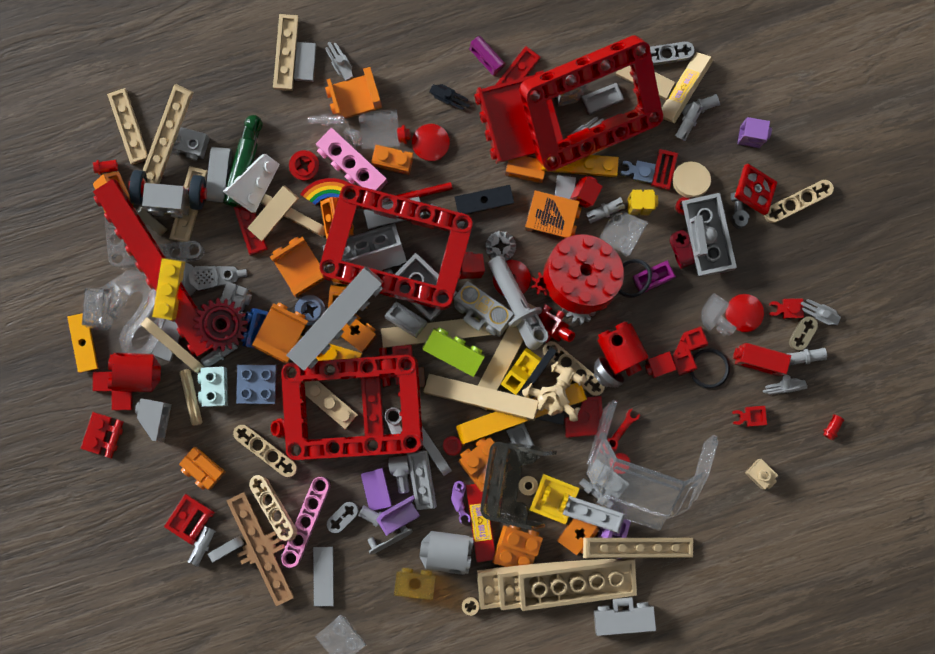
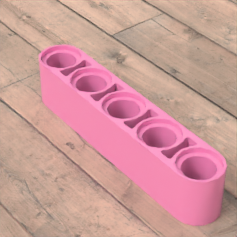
[281,477,331,568]

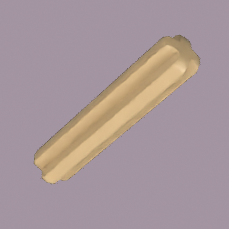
[180,369,202,426]

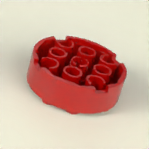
[543,234,624,314]

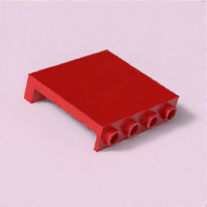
[474,70,563,164]

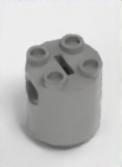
[419,531,473,575]

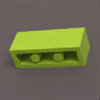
[423,327,485,377]

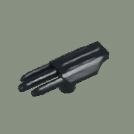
[429,84,470,110]

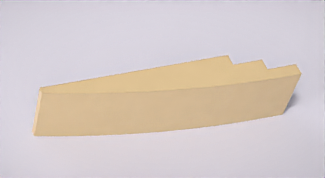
[477,558,637,611]

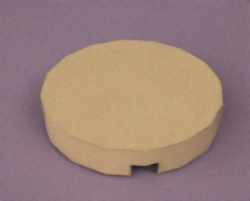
[673,162,711,198]

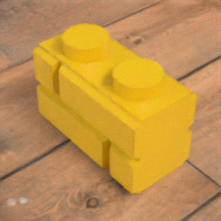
[628,190,658,215]

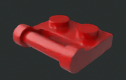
[164,494,215,545]

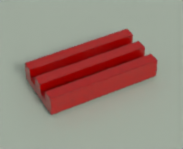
[651,149,678,191]

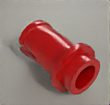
[93,159,118,175]
[823,414,844,440]

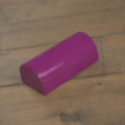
[469,36,505,76]
[633,260,676,292]

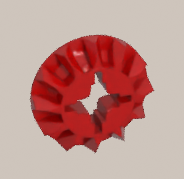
[289,150,320,181]

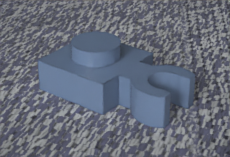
[620,161,656,184]

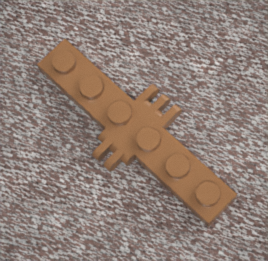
[227,492,294,606]

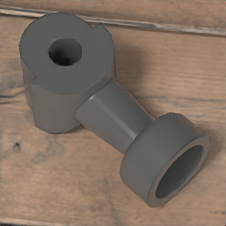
[731,192,750,229]

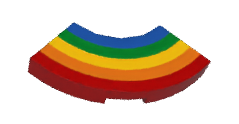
[300,178,351,206]

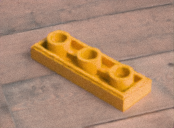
[67,313,99,373]

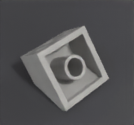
[135,399,172,442]

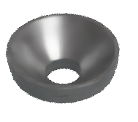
[594,357,624,387]

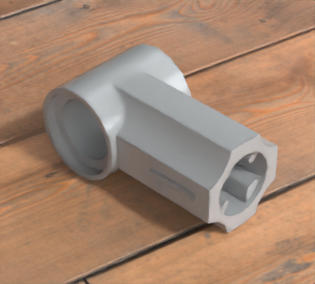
[385,407,412,442]

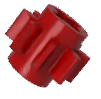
[531,272,548,296]

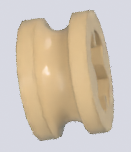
[462,597,479,616]

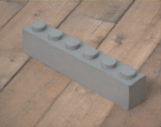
[286,266,384,371]

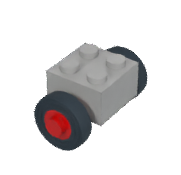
[128,170,207,218]

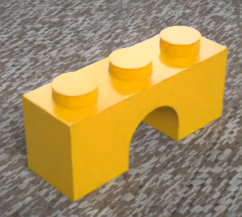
[152,258,186,320]

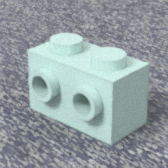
[198,367,228,407]

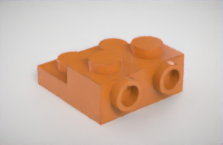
[458,437,513,492]
[492,523,543,567]

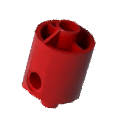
[597,321,649,377]
[108,353,161,392]

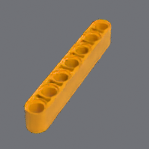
[455,383,587,444]

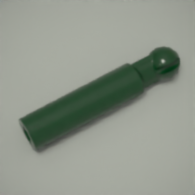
[223,115,263,208]

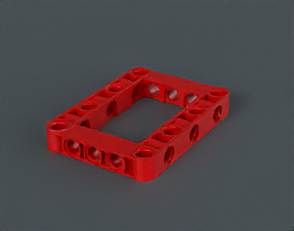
[519,35,663,171]
[319,184,472,310]
[281,355,423,460]

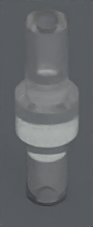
[308,114,344,126]

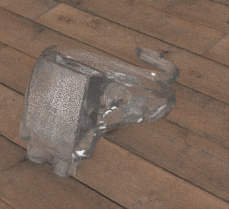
[82,269,164,354]

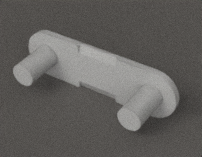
[367,525,413,554]

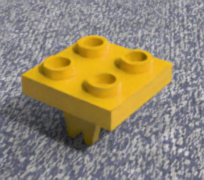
[529,474,580,524]

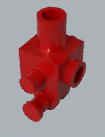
[538,304,575,344]

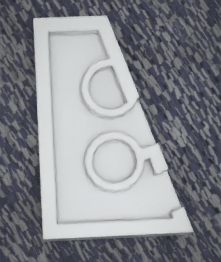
[223,154,280,213]

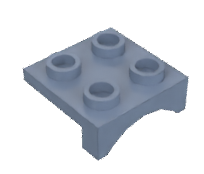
[236,365,278,404]

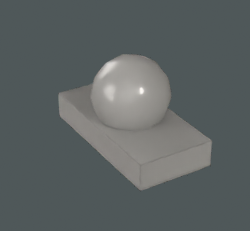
[689,215,717,257]

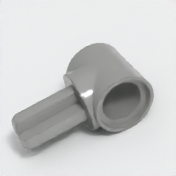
[389,455,410,494]

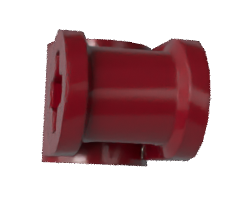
[669,230,695,269]

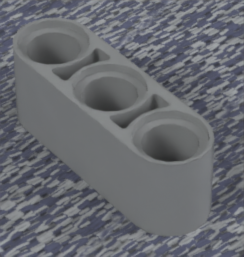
[206,147,232,202]

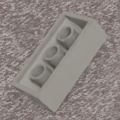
[682,193,737,276]
[323,223,407,285]

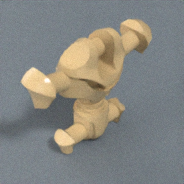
[522,361,586,422]

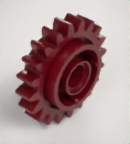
[193,298,248,352]

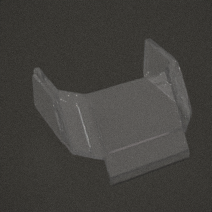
[587,400,719,531]

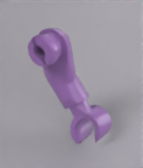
[451,481,471,524]

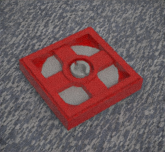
[734,164,777,215]

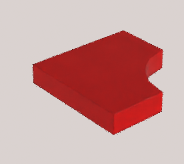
[564,396,604,437]

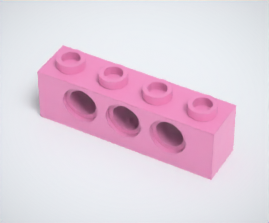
[316,128,388,191]

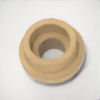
[519,476,538,495]

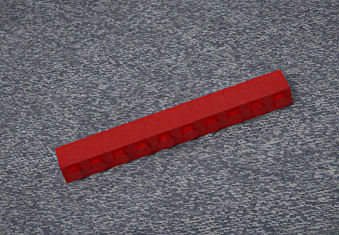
[93,179,213,356]

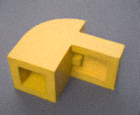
[501,348,542,395]

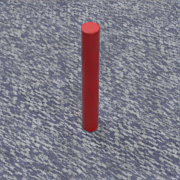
[396,182,453,199]

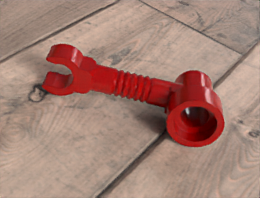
[601,408,640,455]

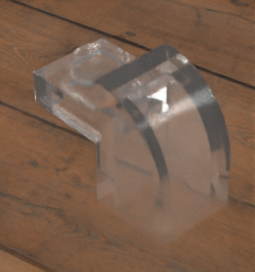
[701,293,737,336]

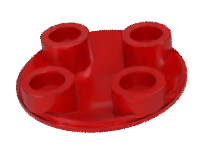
[412,124,450,161]
[725,294,764,332]

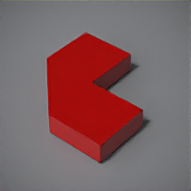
[672,326,708,376]
[93,372,132,410]

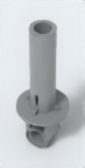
[488,255,548,350]

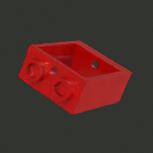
[733,343,792,376]

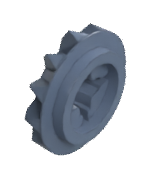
[295,295,325,326]

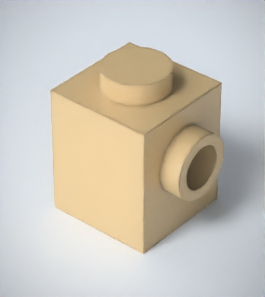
[745,459,778,489]

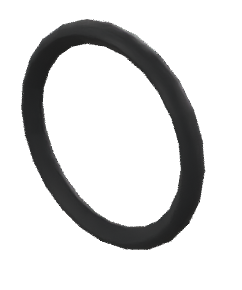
[619,259,652,298]
[690,348,730,389]

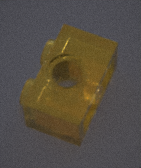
[394,568,436,600]

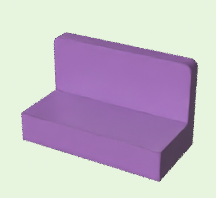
[361,468,392,511]
[376,495,420,536]

